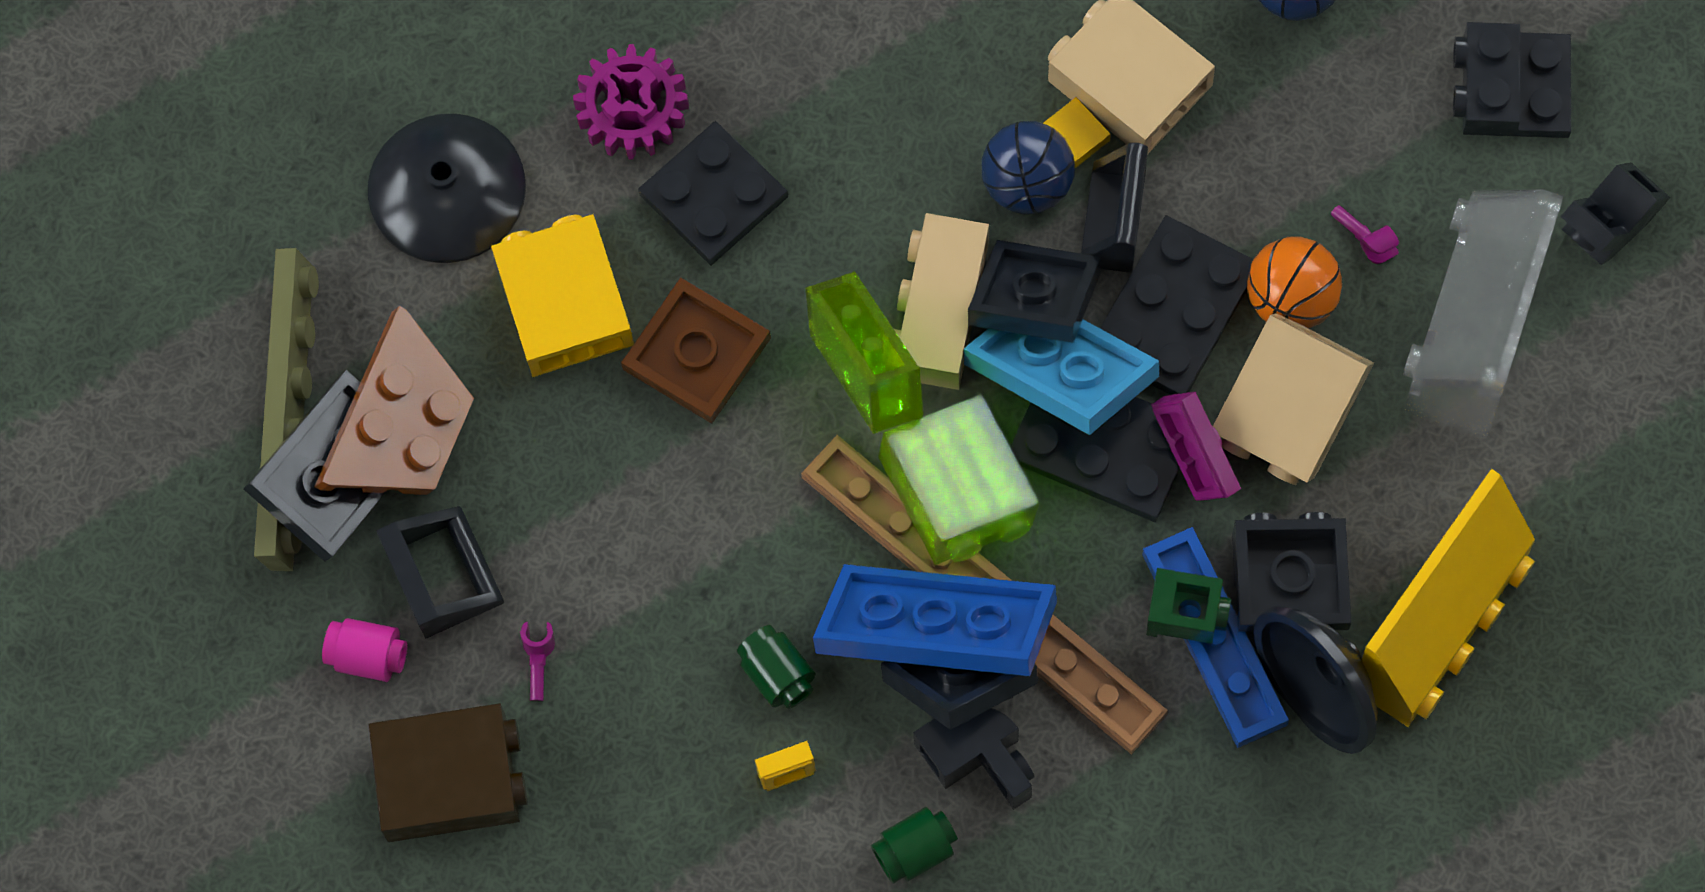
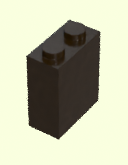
[369,703,528,843]

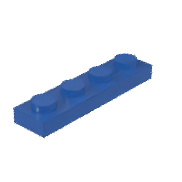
[1142,527,1289,748]

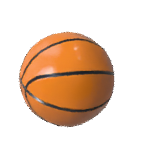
[1247,236,1342,329]

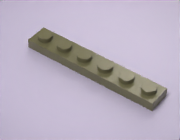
[254,248,319,571]

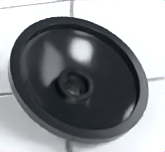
[368,114,526,263]
[1254,606,1378,754]

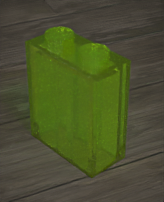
[878,395,1039,565]

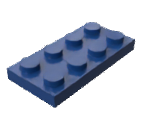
[813,564,1057,676]

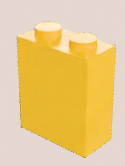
[491,214,634,377]

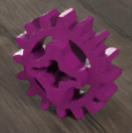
[573,44,689,159]

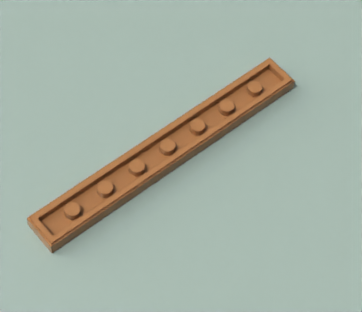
[801,435,1168,755]

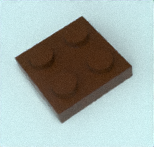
[621,277,771,424]

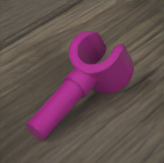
[1331,205,1399,264]
[520,622,555,701]

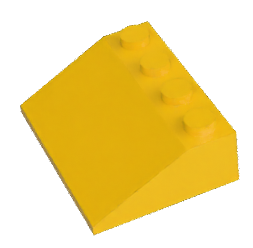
[1362,469,1535,727]

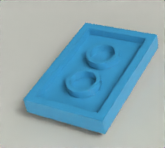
[964,320,1159,435]

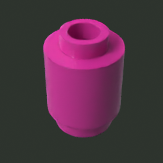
[322,618,407,682]

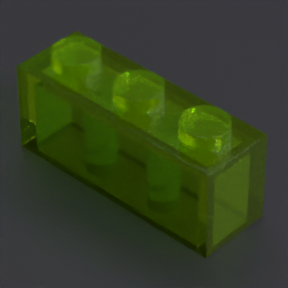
[805,272,924,434]

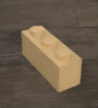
[887,213,989,390]

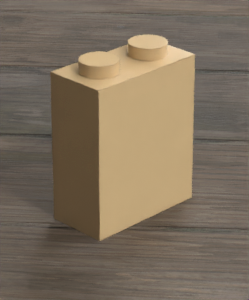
[1048,0,1215,155]
[1213,313,1374,485]

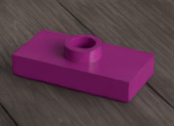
[1151,392,1241,501]

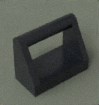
[1081,143,1148,273]
[376,506,504,639]

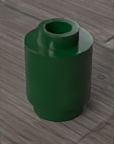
[737,625,816,709]
[871,807,958,884]

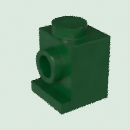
[1146,568,1231,644]

